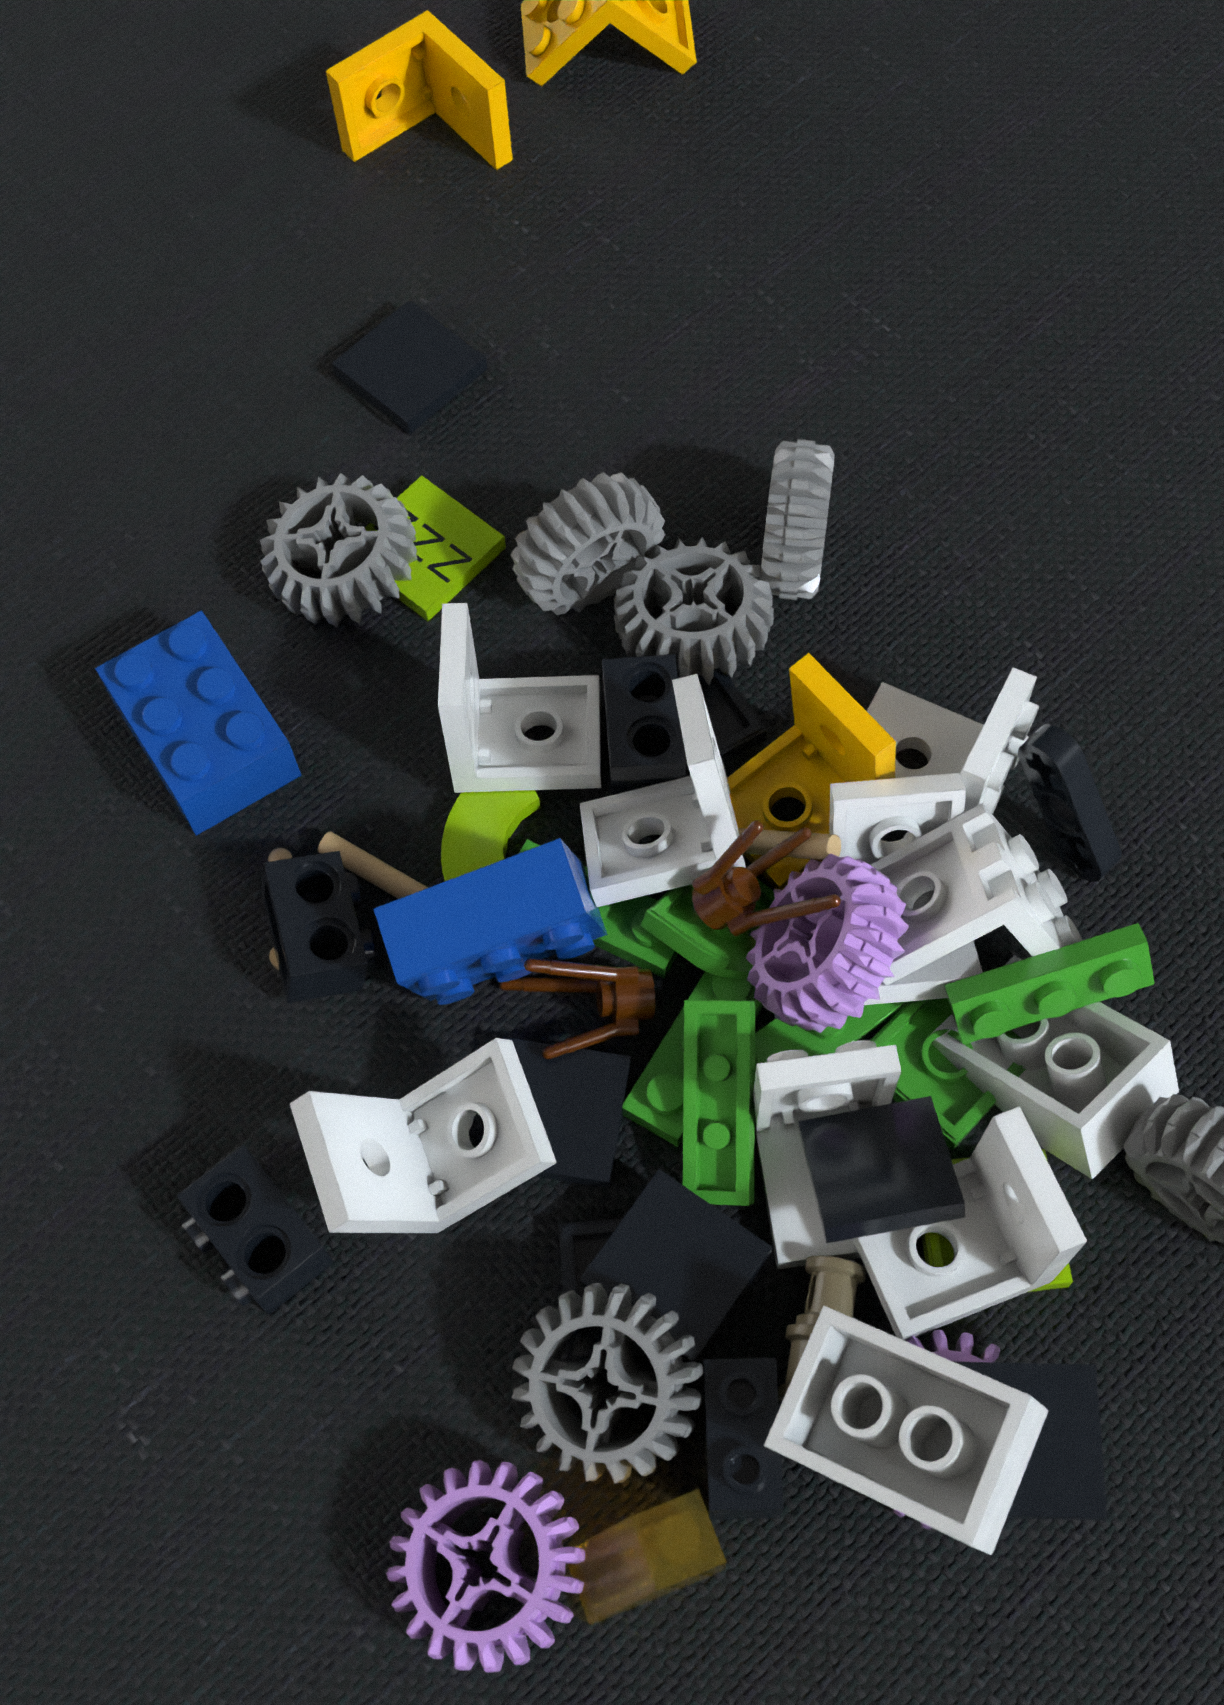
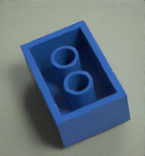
[95,610,302,836]
[373,838,608,1005]

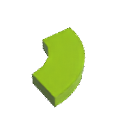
[441,790,541,881]

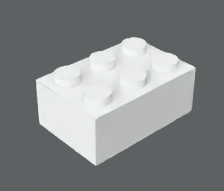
[764,1305,1049,1555]

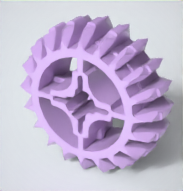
[746,853,909,1033]
[386,1460,585,1672]

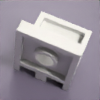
[438,603,601,793]
[867,667,1039,814]
[580,674,746,907]
[829,773,983,1005]
[871,803,1083,986]
[290,1038,557,1233]
[753,1040,901,1269]
[853,1106,1087,1341]

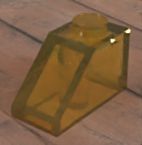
[568,1489,727,1625]

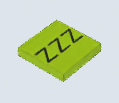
[365,475,506,621]

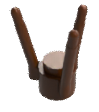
[692,820,841,937]
[498,958,655,1059]

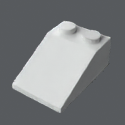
[931,956,1179,1179]

